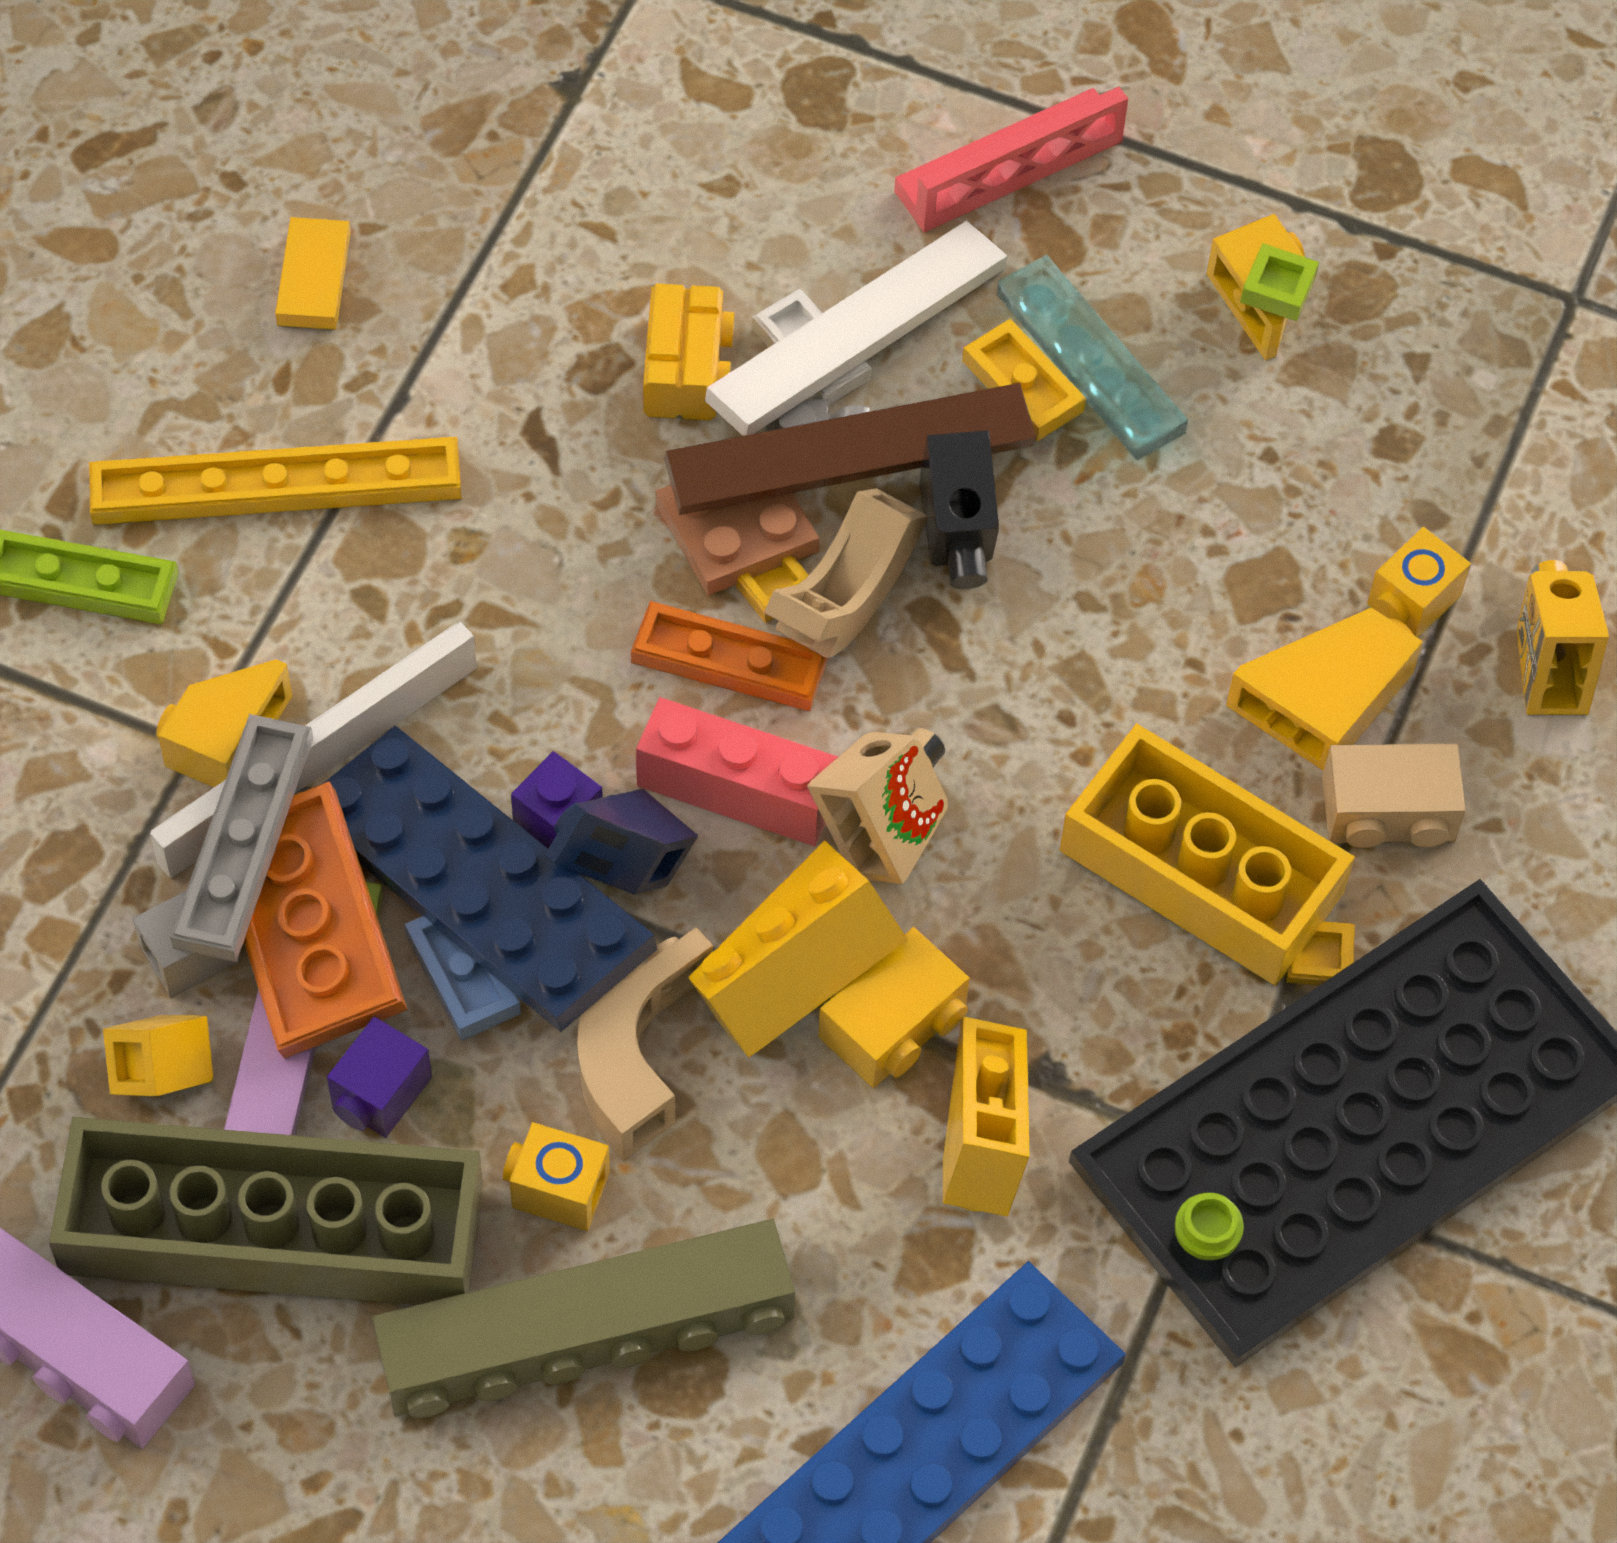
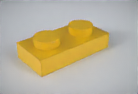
[962,318,1086,442]

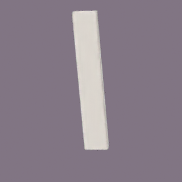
[705,220,1008,436]
[150,622,477,879]

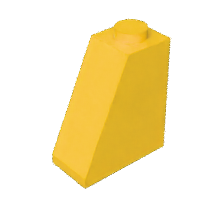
[1226,608,1423,771]

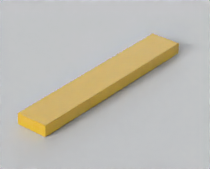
[89,437,462,525]

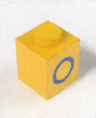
[1367,527,1471,638]
[502,1122,610,1231]

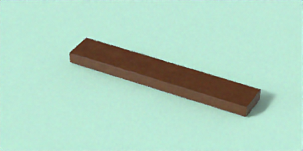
[664,383,1036,515]

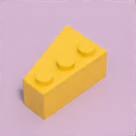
[688,840,908,1058]

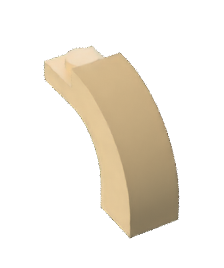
[764,488,929,659]
[577,927,713,1161]

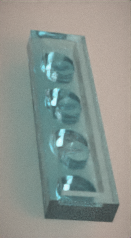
[997,255,1188,461]

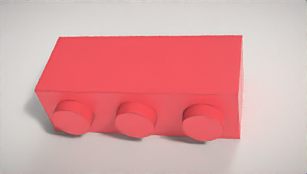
[636,697,838,847]

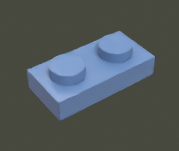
[404,916,521,1041]

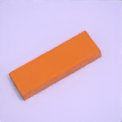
[631,601,828,712]

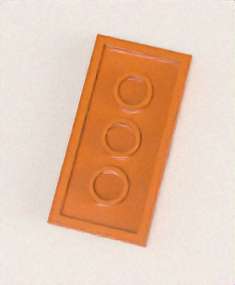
[244,781,408,1059]

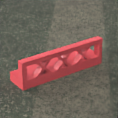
[894,86,1129,233]

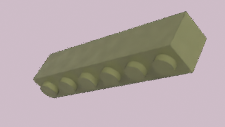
[372,1218,795,1418]

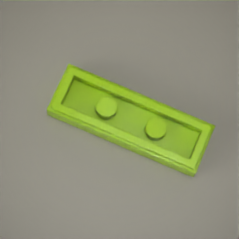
[0,529,179,625]

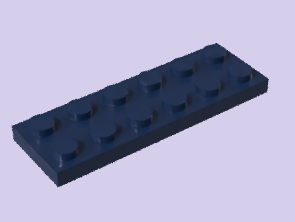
[323,725,657,1032]

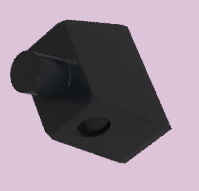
[919,430,999,589]

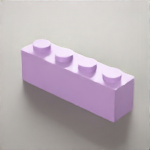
[0,1228,195,1449]

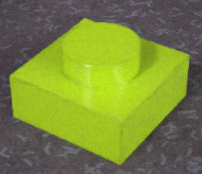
[1240,243,1319,321]

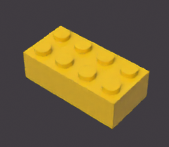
[1059,723,1355,986]

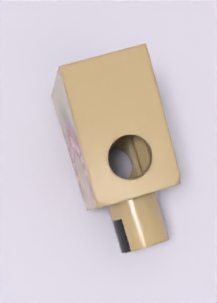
[807,728,948,884]

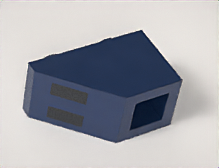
[545,789,698,895]

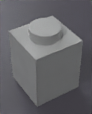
[133,890,240,998]

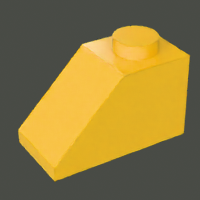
[1206,213,1305,361]
[156,659,292,787]

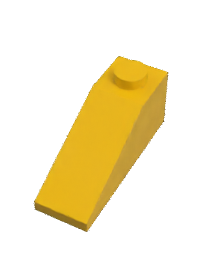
[943,1017,1030,1217]

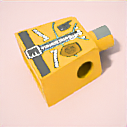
[1517,560,1609,715]

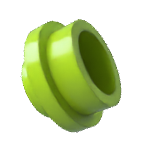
[1175,1193,1244,1260]

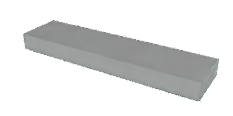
[170,714,313,962]

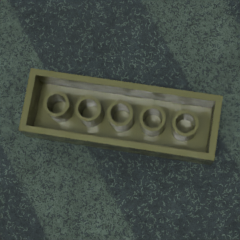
[49,1117,483,1305]

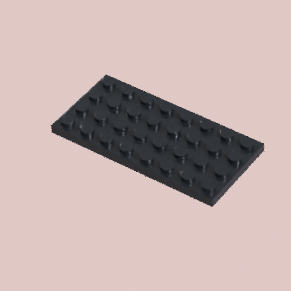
[1069,879,1617,1368]

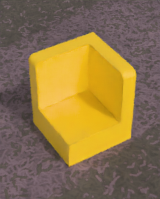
[103,1015,214,1096]

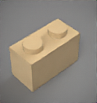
[1322,744,1466,848]

